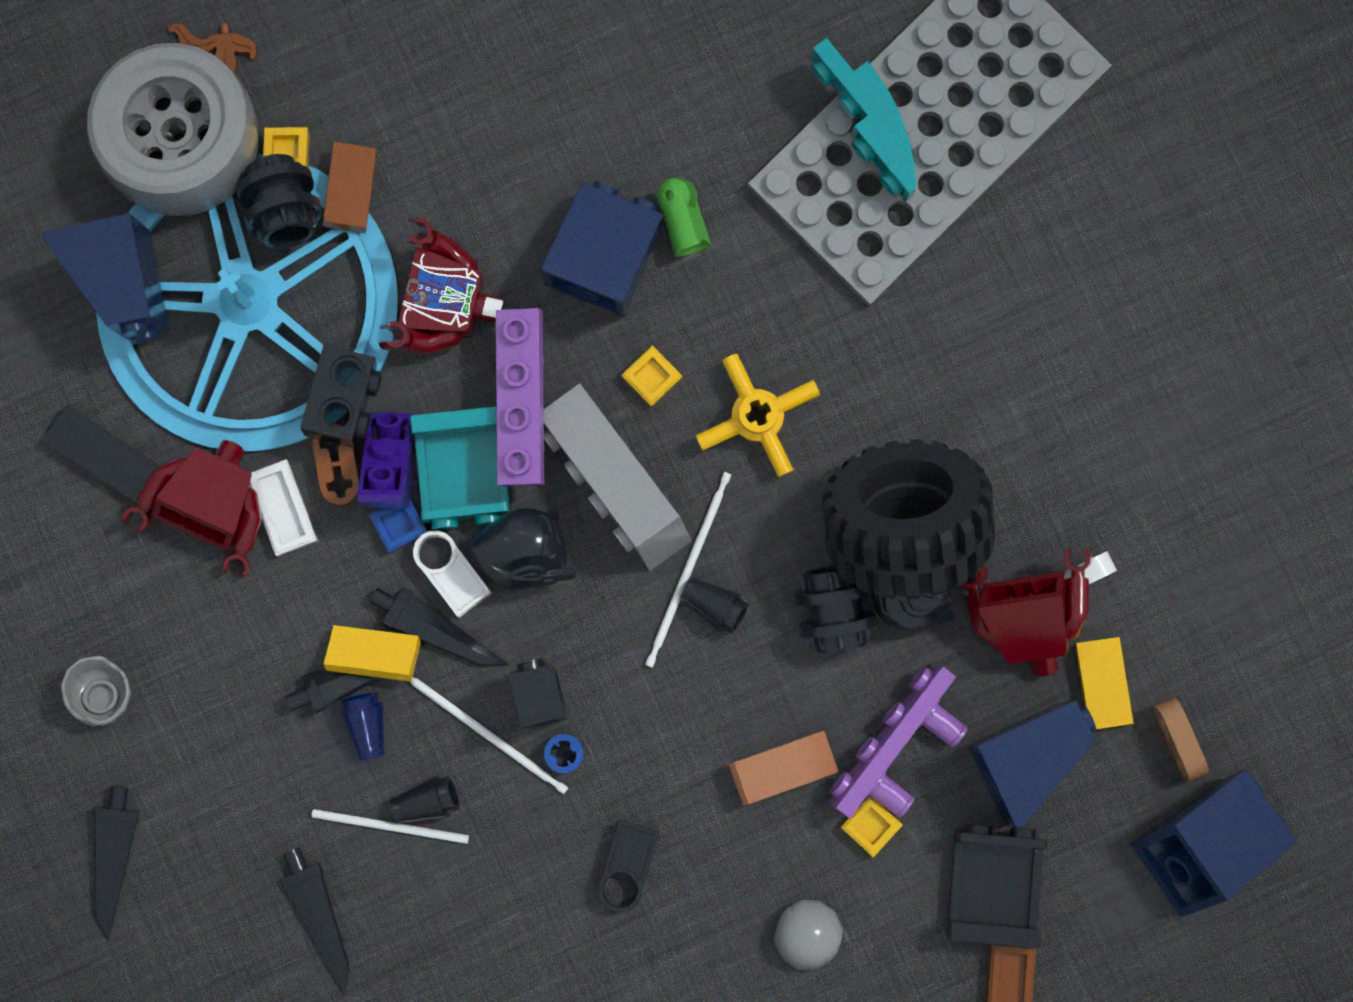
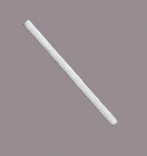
[312,809,469,844]

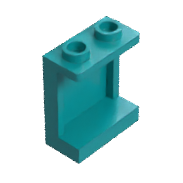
[411,406,511,530]

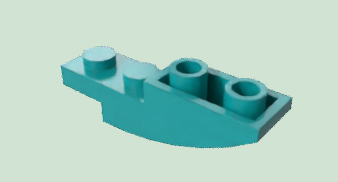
[810,37,916,203]

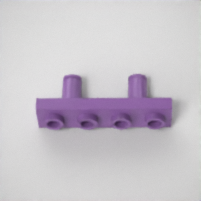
[496,308,545,487]
[827,663,967,819]

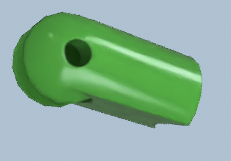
[657,178,712,257]

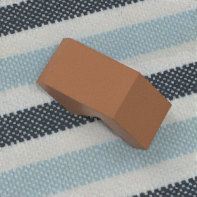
[729,730,839,806]

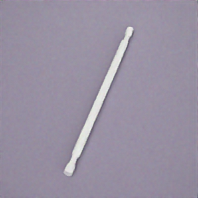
[645,472,732,668]
[410,677,569,795]

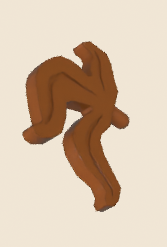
[168,22,257,73]

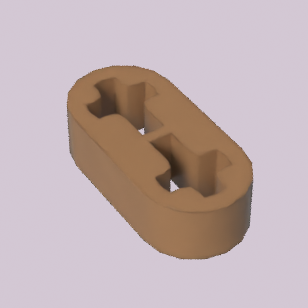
[1153,697,1209,783]

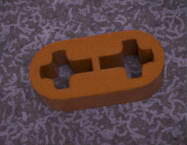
[313,423,360,506]

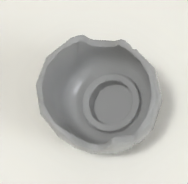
[60,656,132,727]
[774,899,843,971]

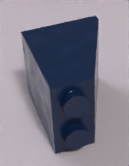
[541,181,663,317]
[43,213,170,344]
[968,700,1096,828]
[1131,769,1297,917]

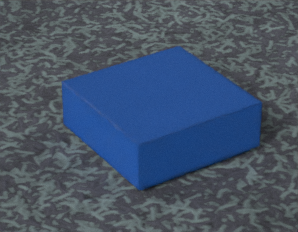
[368,499,428,554]

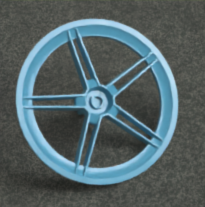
[96,154,399,452]

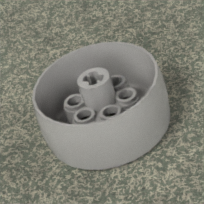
[87,43,258,216]

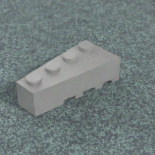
[544,383,692,571]

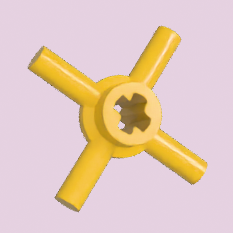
[695,353,820,478]

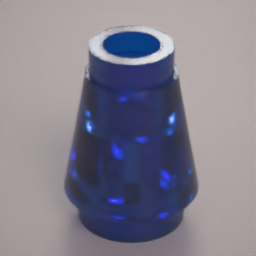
[340,692,385,760]

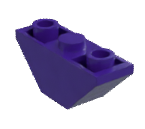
[357,411,413,508]

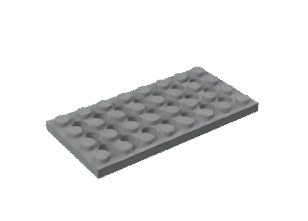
[748,0,1112,307]

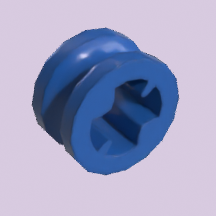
[544,734,584,773]

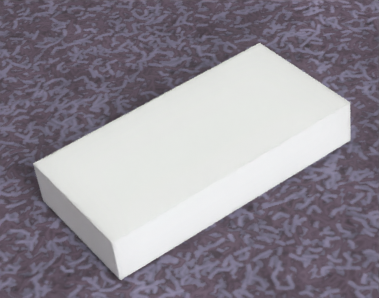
[249,459,319,557]

